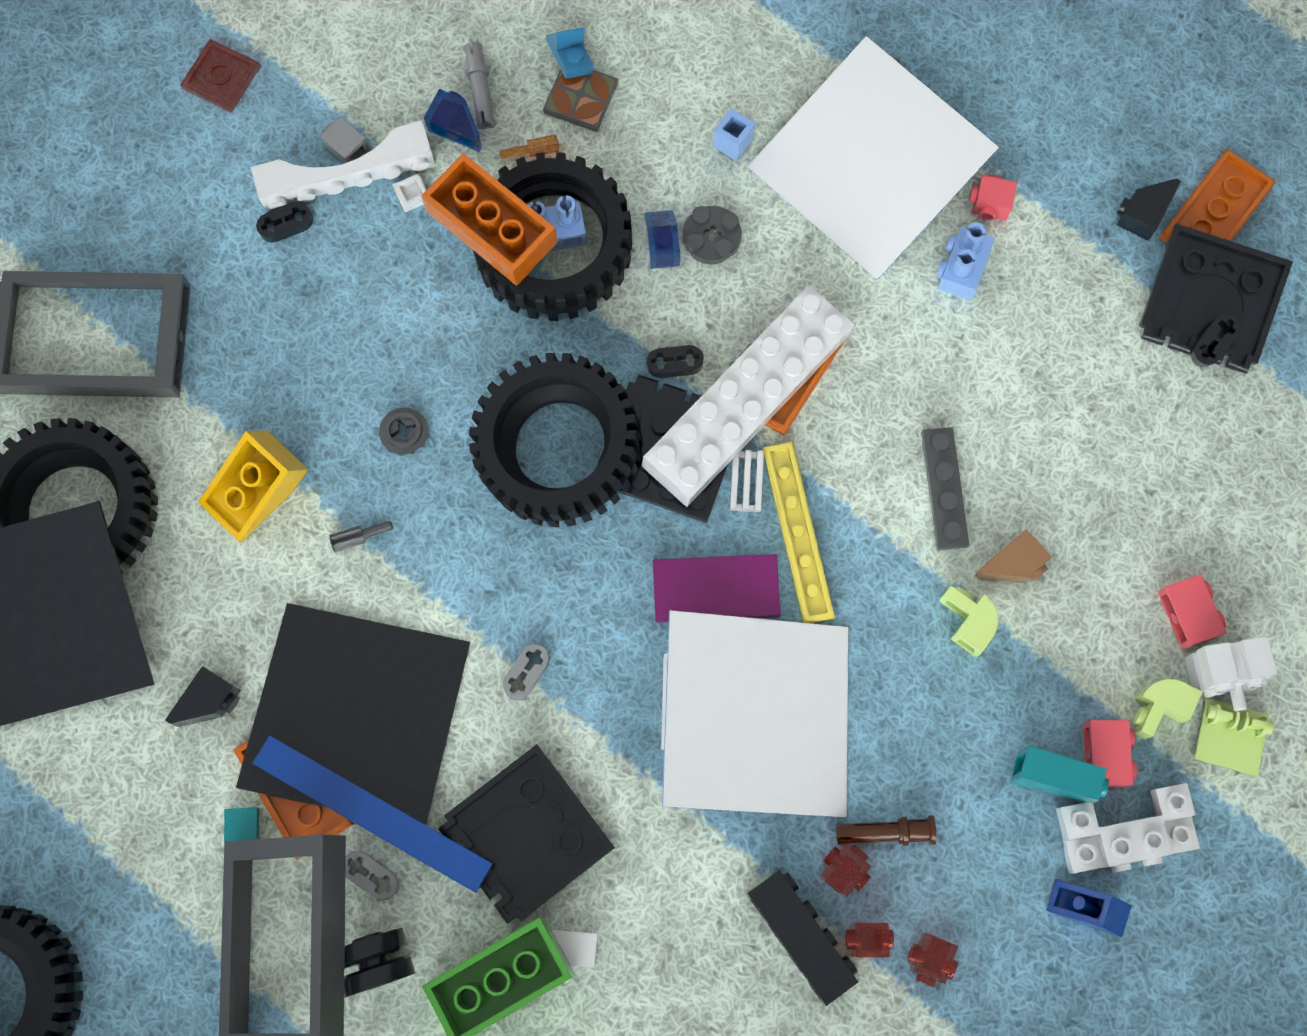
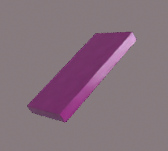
[653,554,781,623]

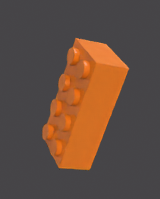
[421,153,558,286]

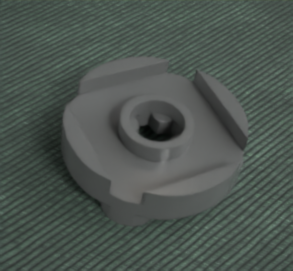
[683,206,742,265]

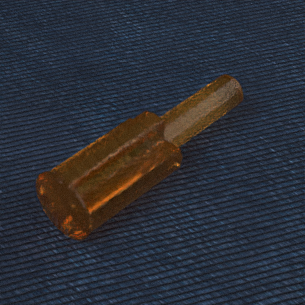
[499,134,560,159]

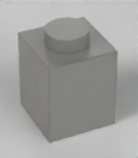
[320,117,370,164]

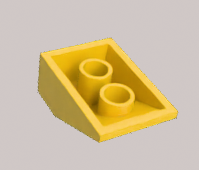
[198,430,309,542]

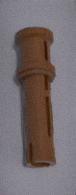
[836,815,937,846]

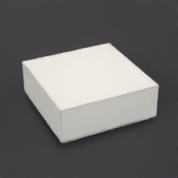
[392,173,427,212]

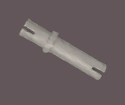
[464,42,496,130]

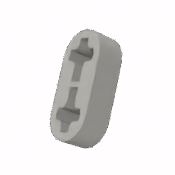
[503,644,549,700]
[345,851,399,900]

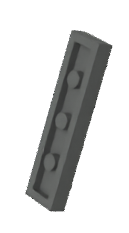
[921,427,969,551]

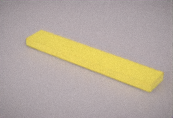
[762,441,835,624]

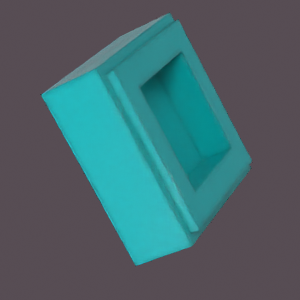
[224,807,259,842]

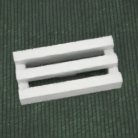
[730,450,764,512]

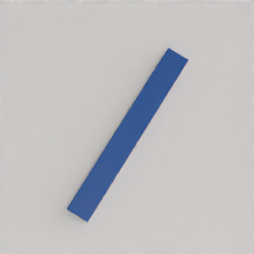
[252,735,493,893]

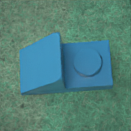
[546,27,594,79]

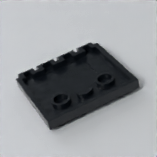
[1139,223,1293,374]
[597,374,729,523]
[438,744,615,924]

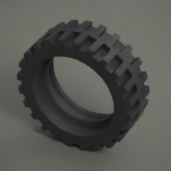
[473,152,632,321]

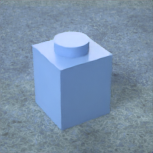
[713,108,755,162]

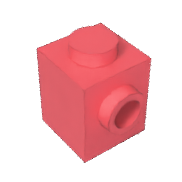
[969,175,1017,221]

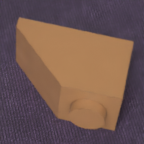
[975,529,1052,583]

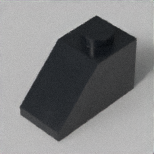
[1116,179,1181,241]
[165,666,241,727]

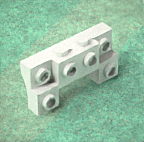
[1056,783,1200,874]

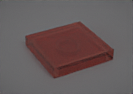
[180,39,261,113]

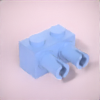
[528,195,587,252]
[936,222,995,301]

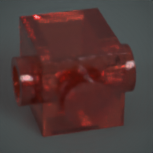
[819,845,872,898]
[845,922,894,957]
[907,933,959,988]

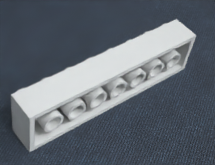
[641,285,854,507]

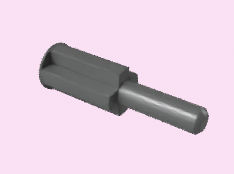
[329,521,393,552]

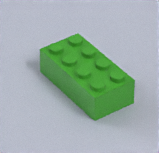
[422,916,576,1036]

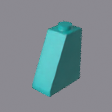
[1010,746,1109,803]

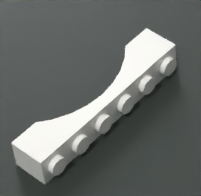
[251,120,435,210]

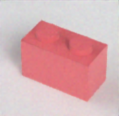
[1157,574,1227,650]
[1083,720,1137,788]

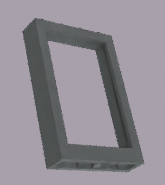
[0,271,191,398]
[219,834,346,1036]

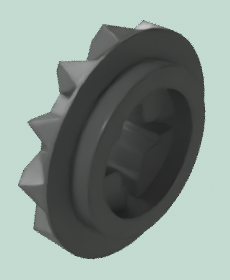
[379,408,428,456]

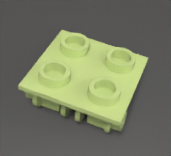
[1194,698,1274,777]

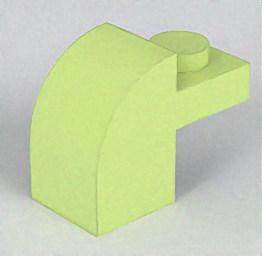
[939,586,998,657]
[1133,679,1203,740]

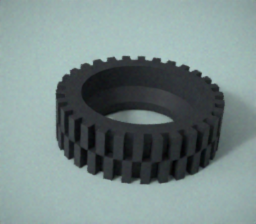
[469,353,643,527]
[0,418,158,574]
[0,905,83,1036]

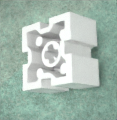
[1185,636,1278,711]

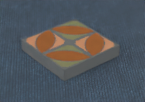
[543,69,618,132]

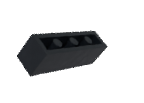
[746,870,858,1006]

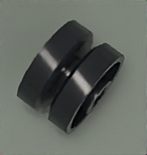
[344,928,416,998]

